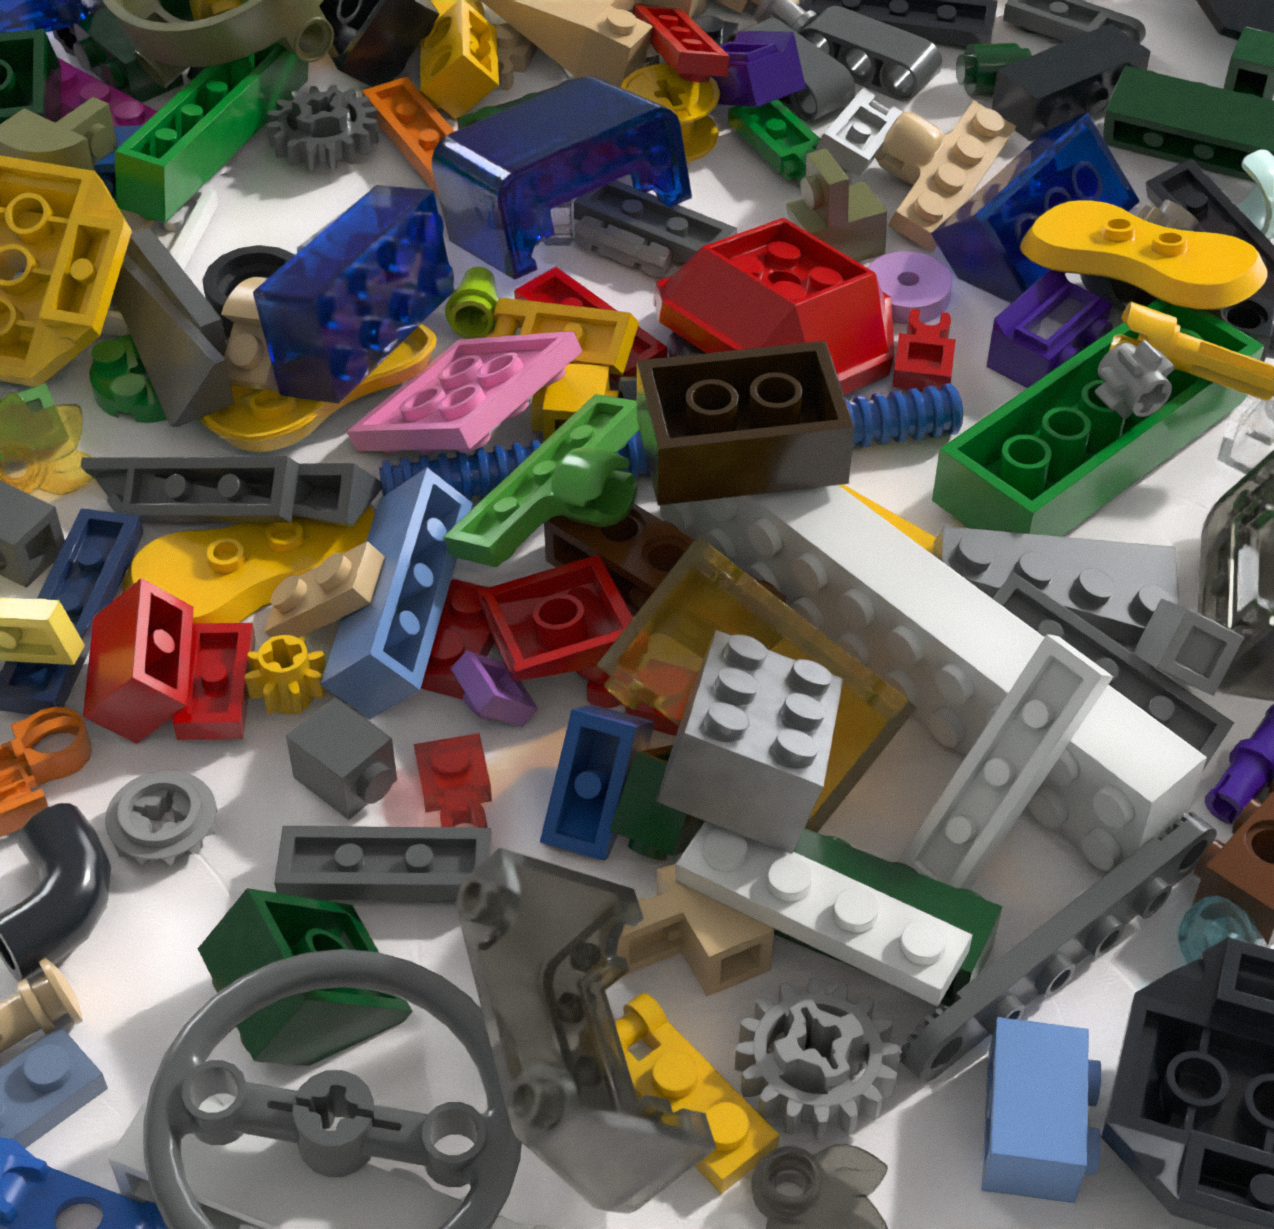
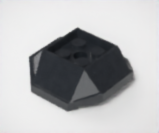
[1101,937,1274,1229]

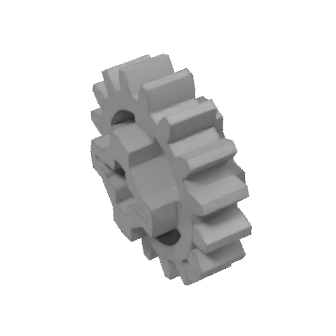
[735,978,900,1140]

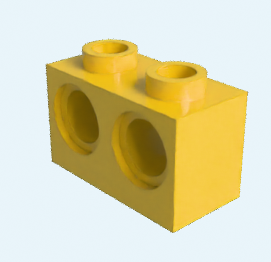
[420,0,499,121]

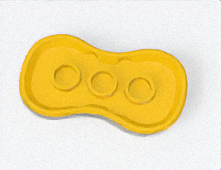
[1020,200,1267,310]
[200,313,437,452]
[122,504,376,623]

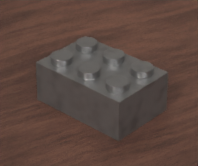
[656,630,843,854]

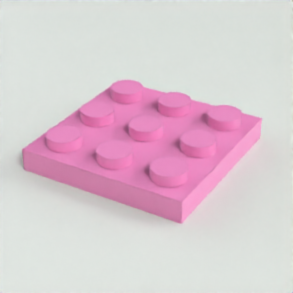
[346,331,583,454]

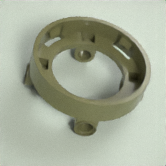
[102,0,334,88]

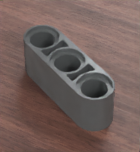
[799,6,943,101]
[727,17,856,123]

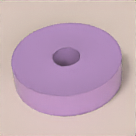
[867,251,952,324]

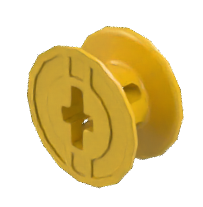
[619,64,720,165]

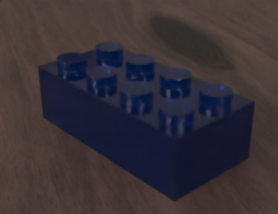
[253,185,454,404]

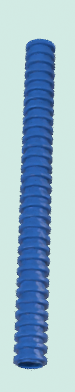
[379,383,963,502]

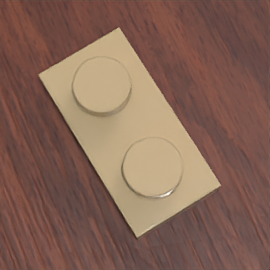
[264,541,385,638]

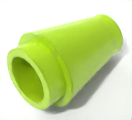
[445,266,498,339]

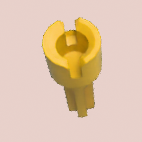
[1109,302,1274,401]

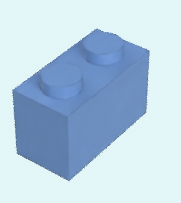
[981,1017,1101,1203]

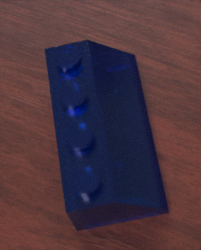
[931,112,1140,303]

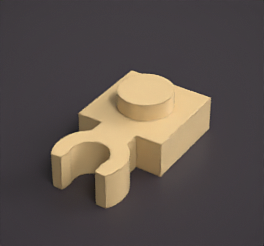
[491,23,537,91]

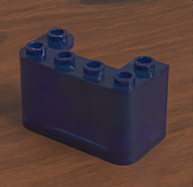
[432,75,692,280]

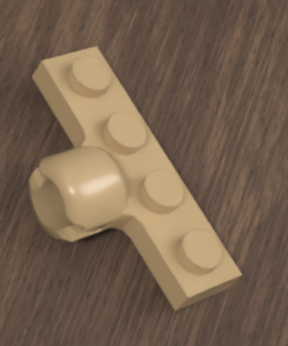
[875,100,1017,253]

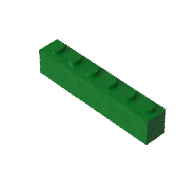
[115,42,309,223]

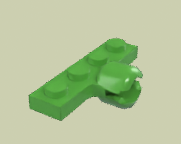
[443,394,639,568]

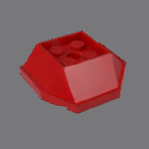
[653,218,894,396]

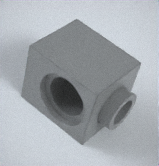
[1133,598,1245,696]

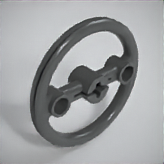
[143,949,524,1229]

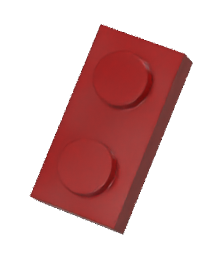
[421,578,494,700]
[173,623,256,740]

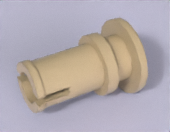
[0,958,83,1053]

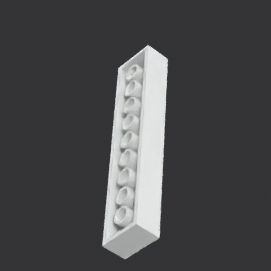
[660,485,1207,872]

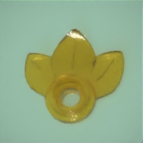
[0,392,94,495]

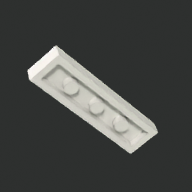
[897,635,1113,890]
[675,821,972,1006]

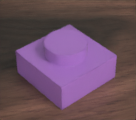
[451,650,539,727]

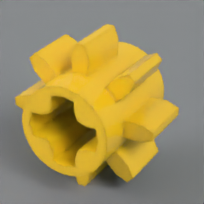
[244,635,326,715]

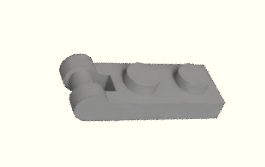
[815,88,904,177]

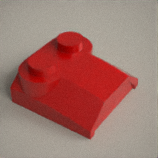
[478,554,643,683]

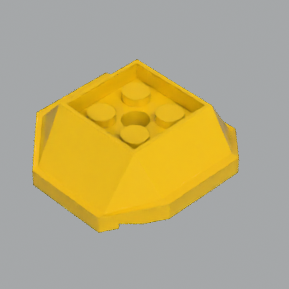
[0,155,132,387]

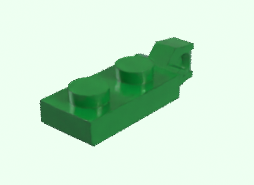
[727,99,821,189]

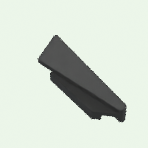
[113,228,234,427]
[81,456,382,526]

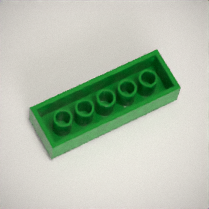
[932,299,1264,537]

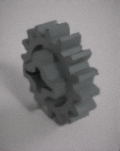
[267,85,379,170]

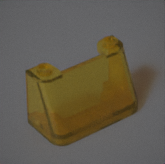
[597,535,917,833]

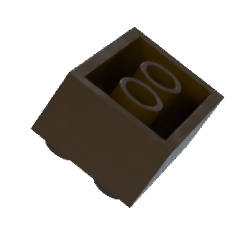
[637,341,855,506]

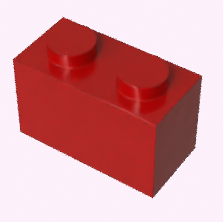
[83,578,194,744]

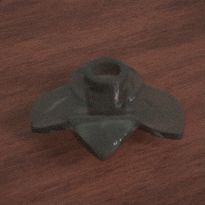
[751,1144,888,1229]

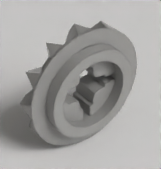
[105,770,218,867]

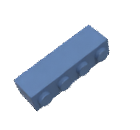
[320,468,473,719]

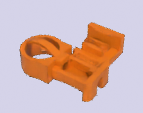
[0,707,92,837]

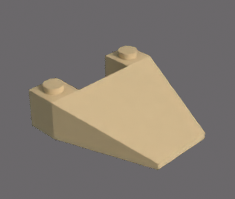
[480,0,707,98]

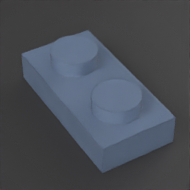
[0,1026,108,1148]

